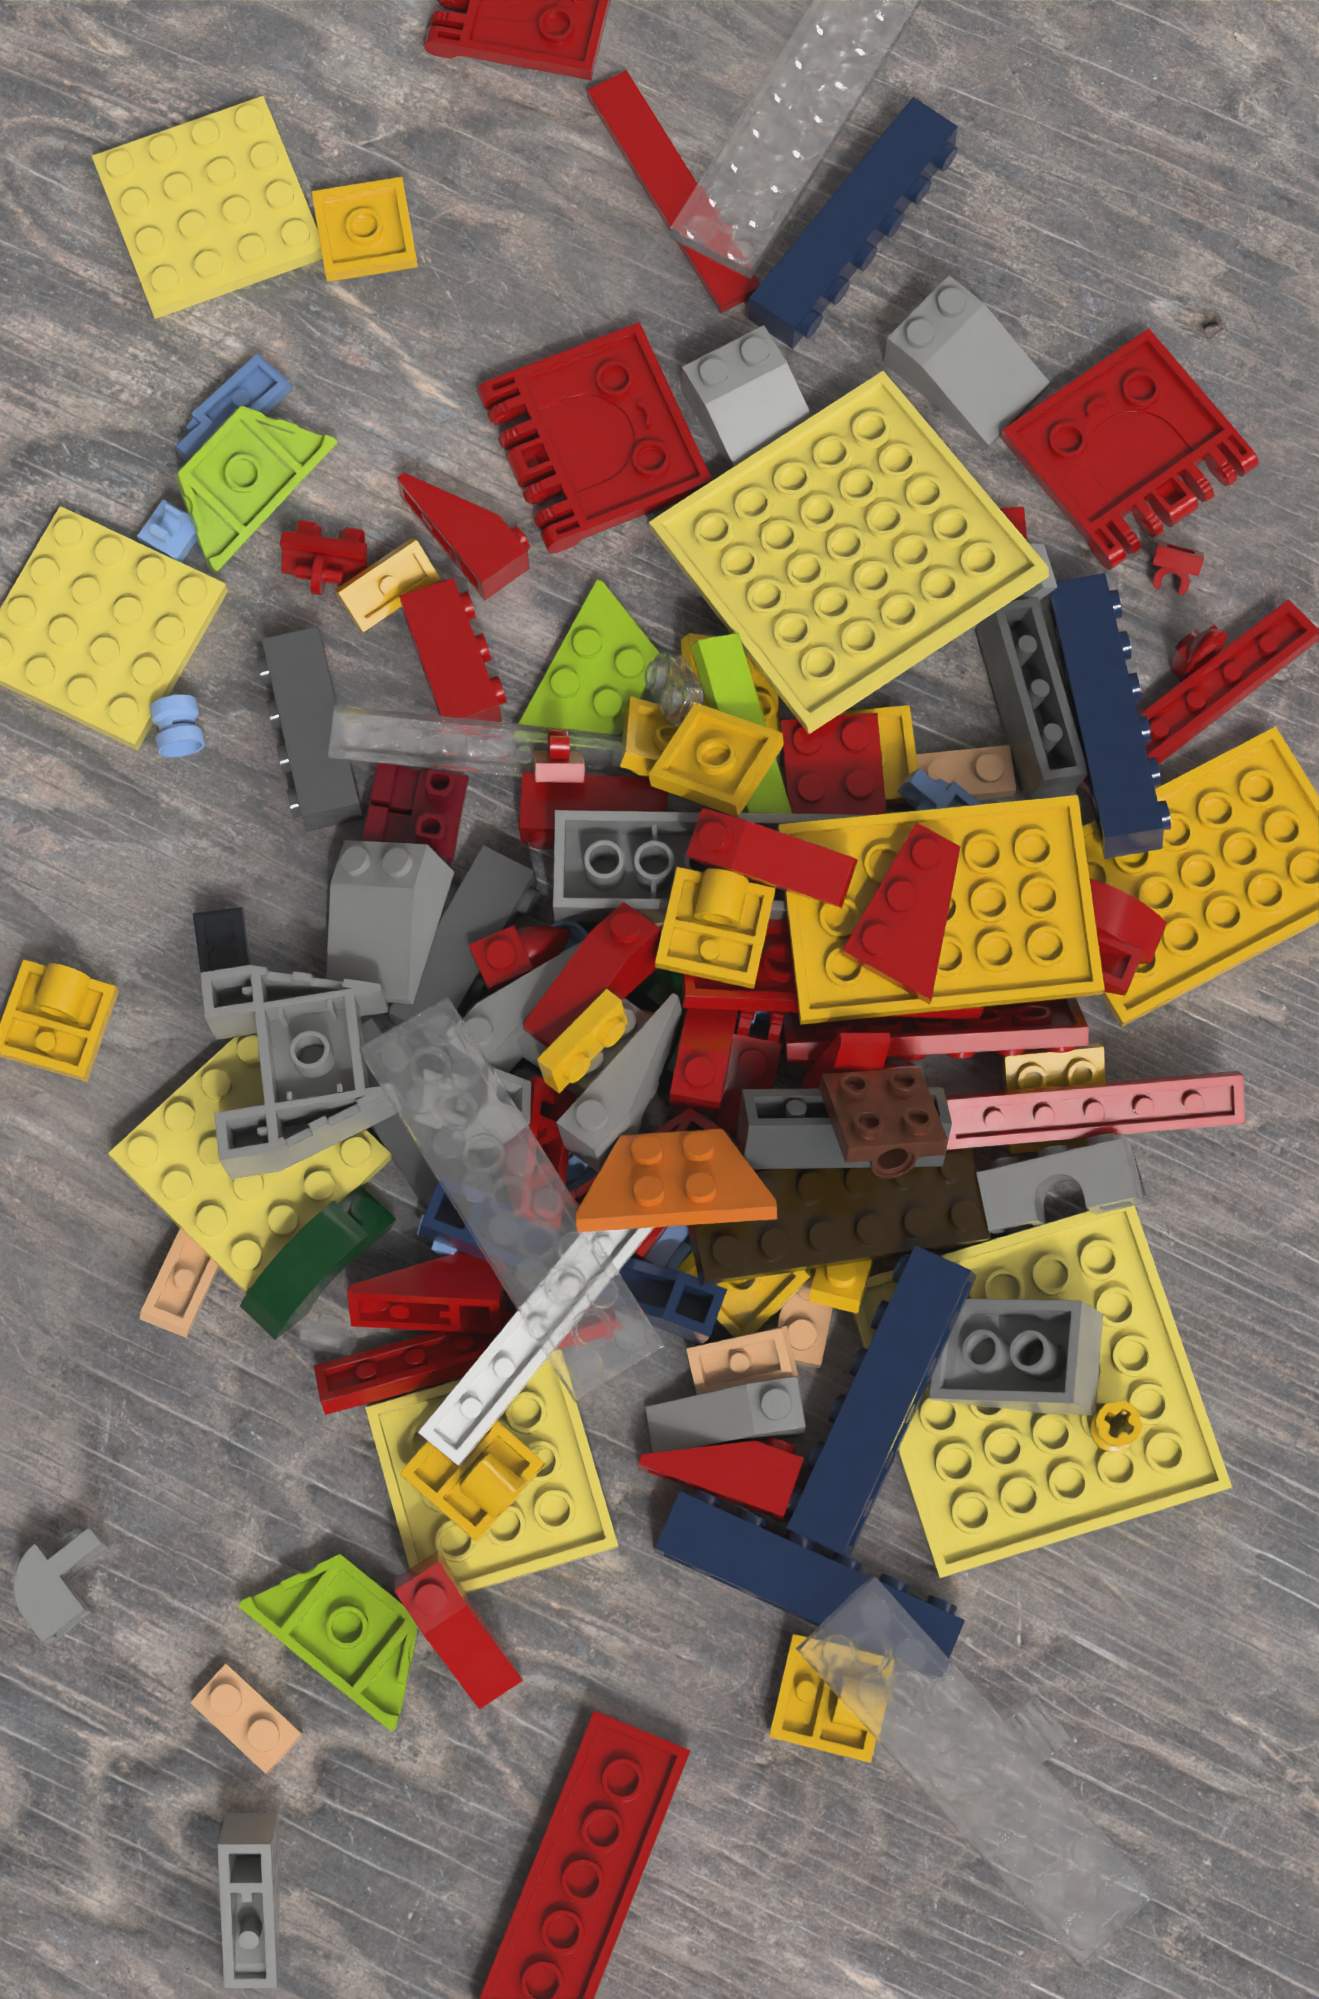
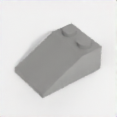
[883,275,1050,449]
[682,325,812,470]
[326,840,454,1004]
[929,1299,1103,1415]

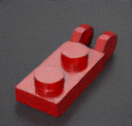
[715,1010,785,1133]

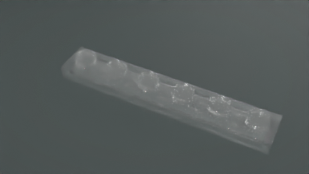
[328,705,622,777]

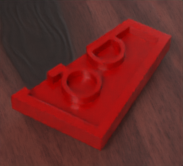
[841,822,961,1004]

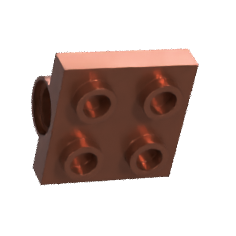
[819,1067,948,1179]

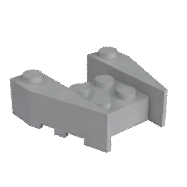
[444,940,685,1173]
[200,965,402,1179]

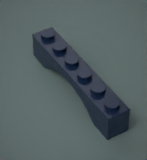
[418,1177,727,1345]

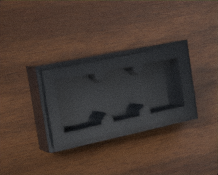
[193,907,251,973]

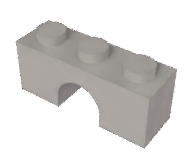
[976,1133,1144,1237]

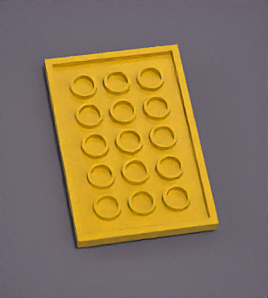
[1083,726,1319,1028]
[778,795,1105,1025]

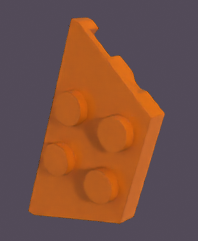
[576,1129,777,1232]

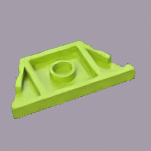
[174,406,338,573]
[513,579,662,743]
[238,1554,419,1733]

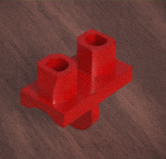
[280,520,368,596]

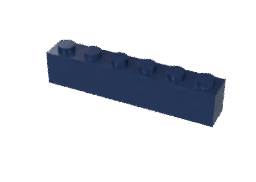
[748,97,958,349]
[1048,573,1171,859]
[786,1245,977,1556]
[654,1488,965,1681]

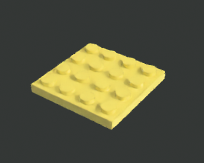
[92,96,323,319]
[0,506,228,751]
[108,1033,392,1294]
[365,1349,618,1593]

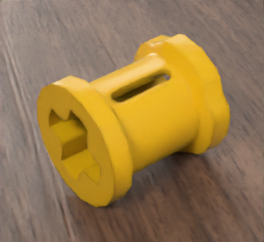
[1090,1400,1143,1452]

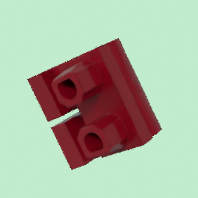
[362,758,469,867]

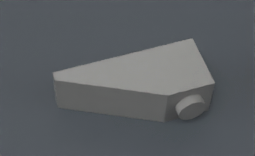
[646,1376,806,1453]
[217,1813,280,1989]

